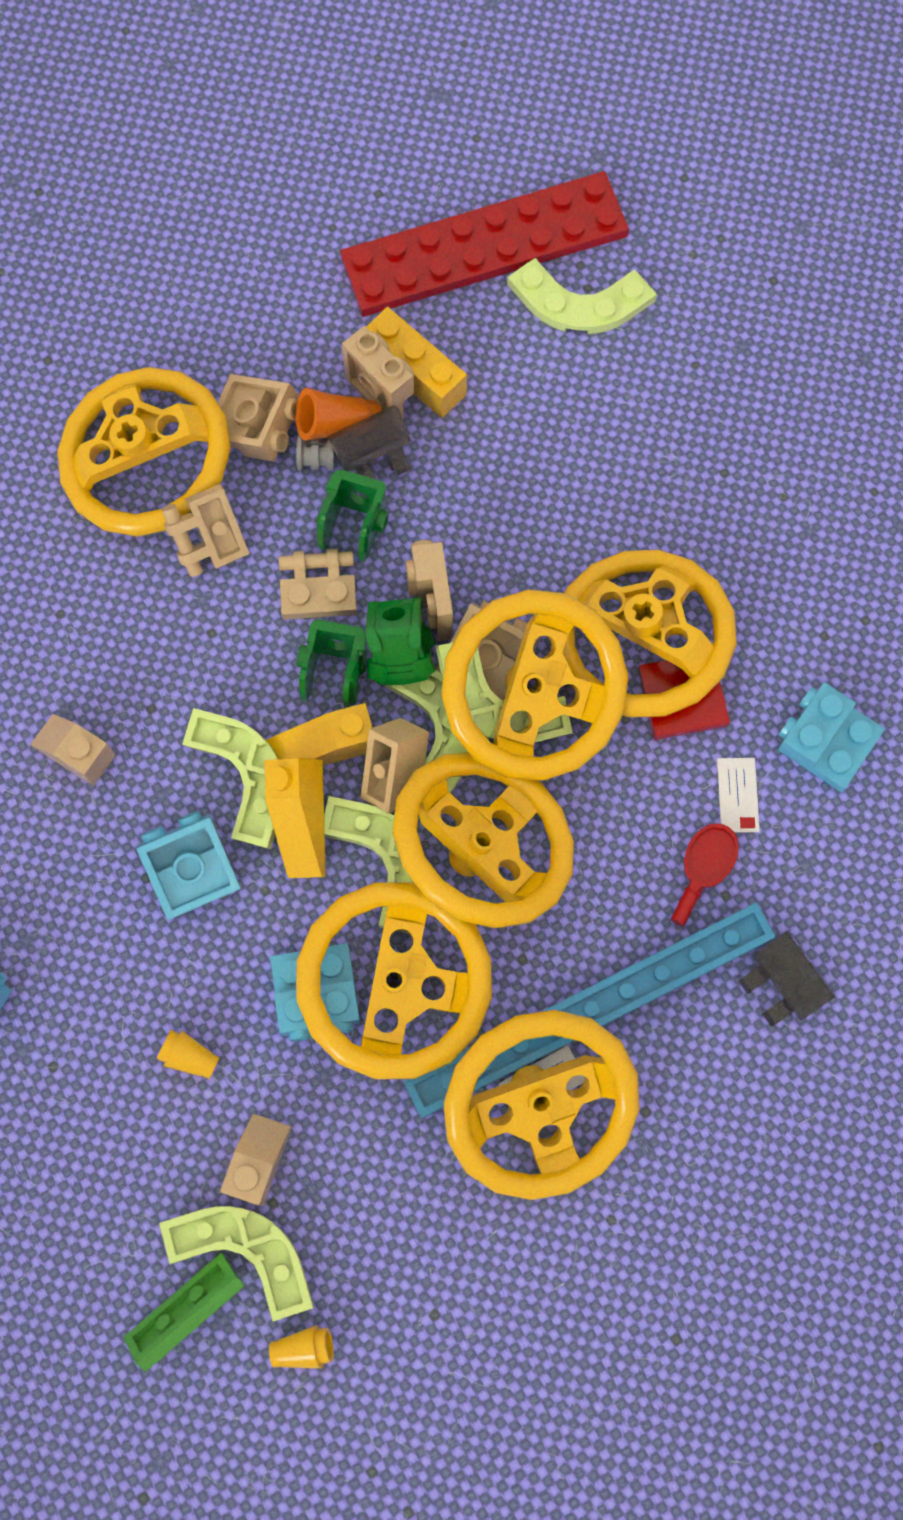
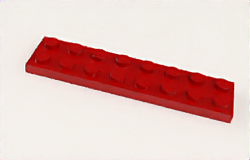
[340,171,629,317]

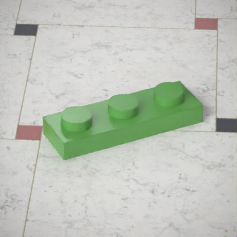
[123,1253,245,1372]

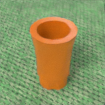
[295,388,383,441]

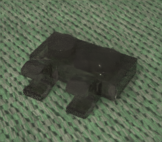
[328,405,411,479]
[738,932,835,1027]

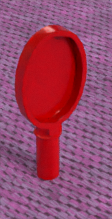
[670,823,739,927]

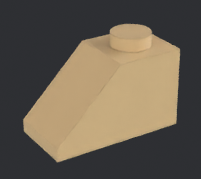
[30,714,116,786]
[360,718,429,813]
[220,1114,292,1206]

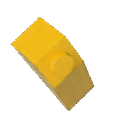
[266,703,372,766]
[264,758,326,878]

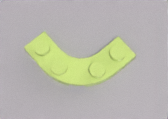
[507,258,657,334]
[435,642,573,742]
[385,670,467,794]
[182,708,278,850]
[324,796,413,934]
[159,1206,314,1321]

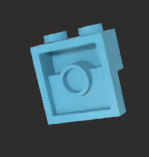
[778,682,885,793]
[136,811,241,920]
[270,943,361,1042]

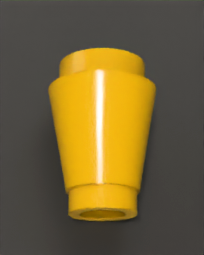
[156,1029,220,1079]
[269,1325,334,1369]

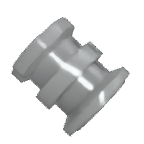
[296,434,334,471]

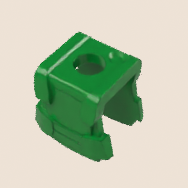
[316,470,389,562]
[366,597,436,685]
[297,620,367,708]

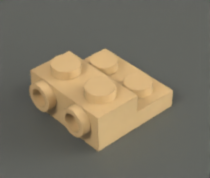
[342,326,414,427]
[218,374,299,462]
[405,540,453,641]
[436,600,541,701]

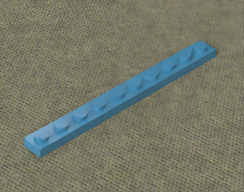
[403,902,776,1119]

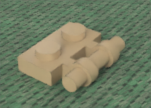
[162,484,250,577]
[278,548,357,620]

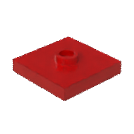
[638,660,730,740]

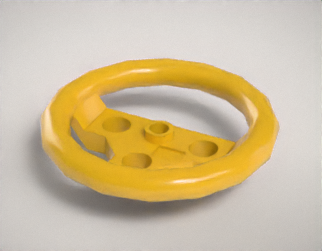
[57,367,231,537]
[562,549,737,718]
[441,589,629,781]
[392,752,574,929]
[296,882,492,1080]
[443,1009,640,1200]

